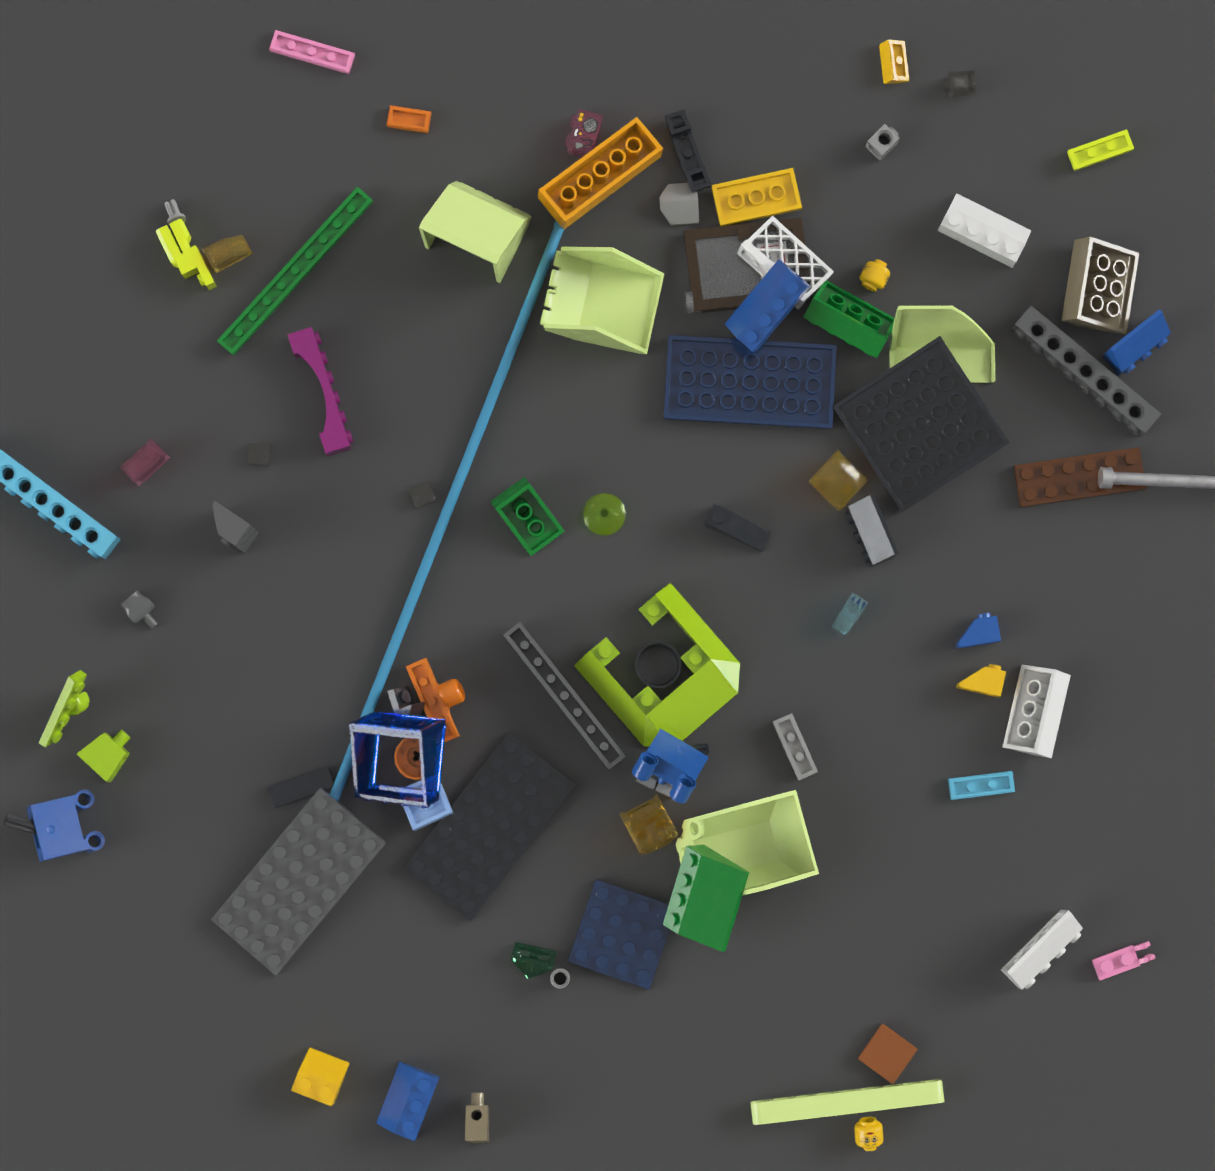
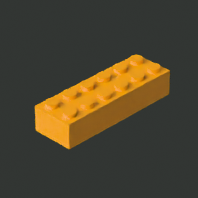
[538,117,663,230]

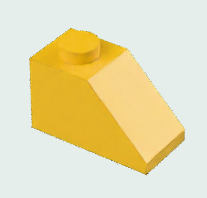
[956,664,1006,698]

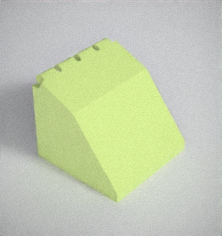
[419,181,532,283]
[540,247,664,354]

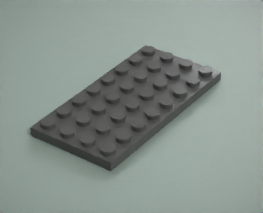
[211,787,386,975]

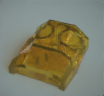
[809,450,868,511]
[619,794,678,855]

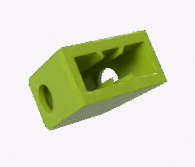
[77,729,131,782]

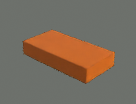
[387,105,431,133]

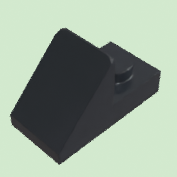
[387,686,425,732]

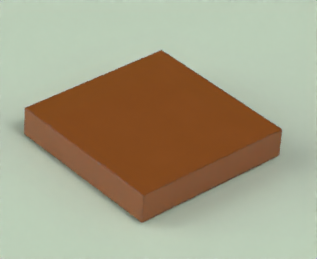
[857,1023,918,1084]

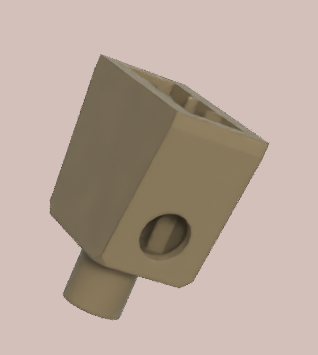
[465,1093,489,1143]

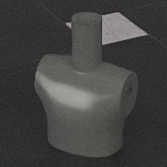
[120,590,158,629]

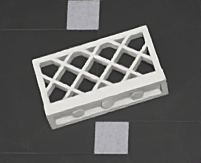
[737,216,834,309]

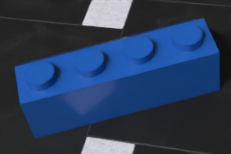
[725,259,811,352]

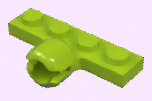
[39,670,90,748]

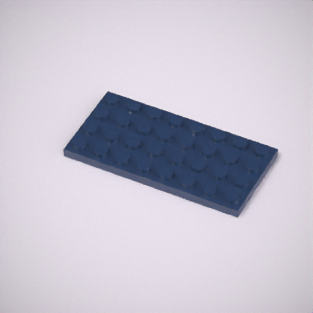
[664,335,837,429]

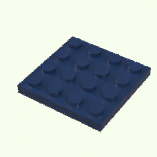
[568,879,670,990]

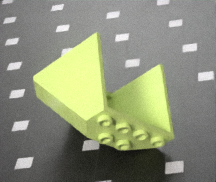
[676,790,819,895]

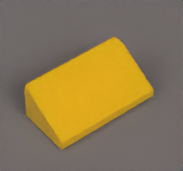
[879,40,909,84]

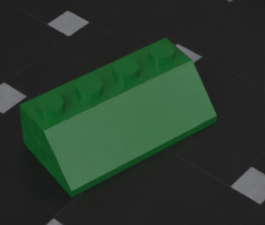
[803,280,894,358]

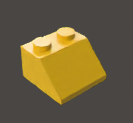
[291,1047,350,1106]

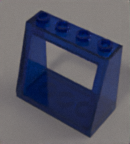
[349,711,446,809]

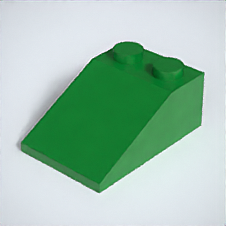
[490,477,565,556]

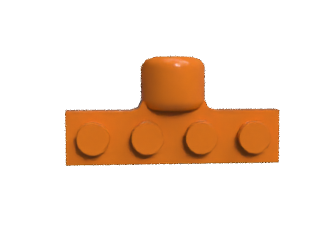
[406,658,465,745]

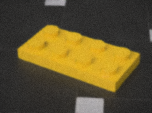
[711,168,802,226]

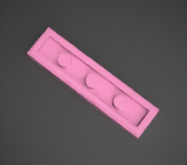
[269,30,355,74]

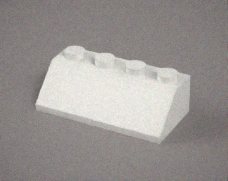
[937,193,1031,268]
[1003,665,1071,758]
[1001,909,1083,990]

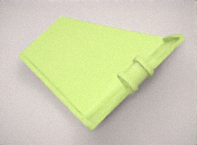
[889,306,996,383]

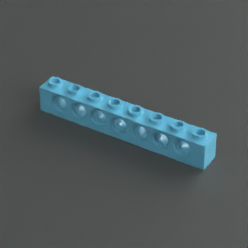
[0,449,121,560]

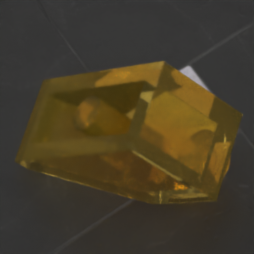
[202,235,253,273]

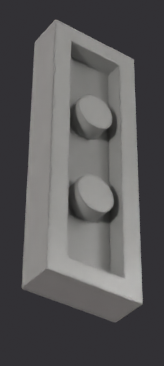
[772,713,818,781]

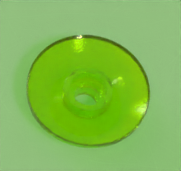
[583,493,626,535]

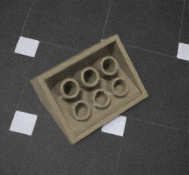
[1061,237,1139,335]

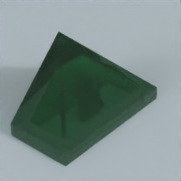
[511,942,557,979]

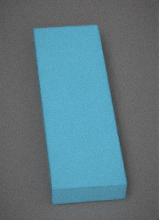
[948,771,1015,800]

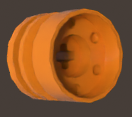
[394,733,442,780]

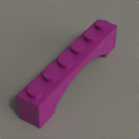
[287,327,354,457]

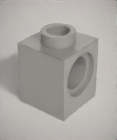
[865,124,900,161]

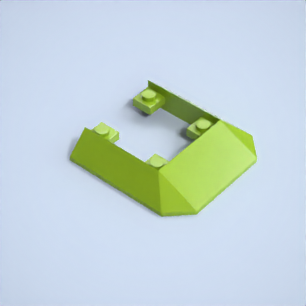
[574,583,740,747]

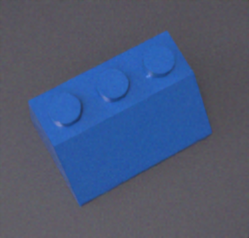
[1102,309,1171,376]
[376,1061,440,1141]

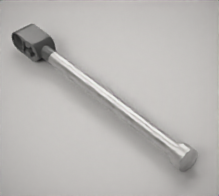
[1098,467,1215,489]

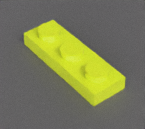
[1067,129,1134,171]

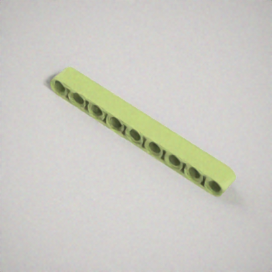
[750,1079,945,1125]

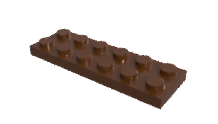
[1013,447,1147,508]

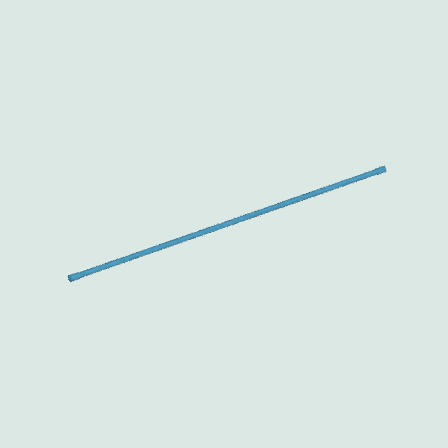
[330,220,565,801]

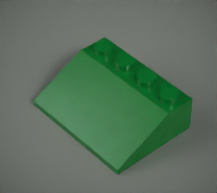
[663,844,749,952]

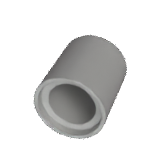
[550,968,570,989]

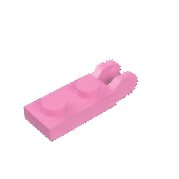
[1091,941,1156,980]

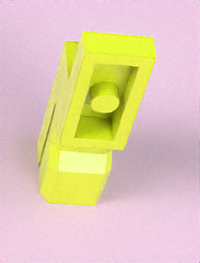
[156,219,217,290]

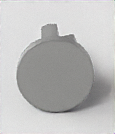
[165,199,186,226]

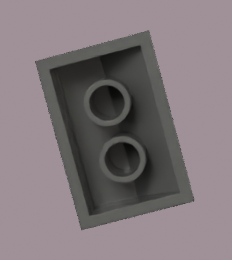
[212,501,259,553]

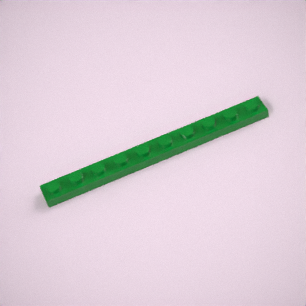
[217,186,373,356]

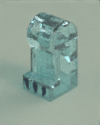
[832,592,869,636]

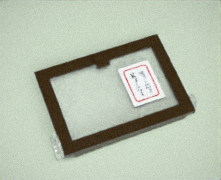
[683,218,816,313]

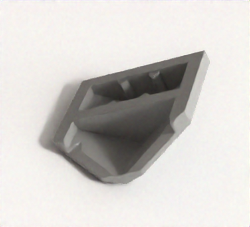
[659,183,699,226]

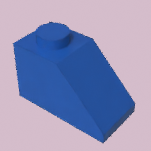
[955,613,1001,649]

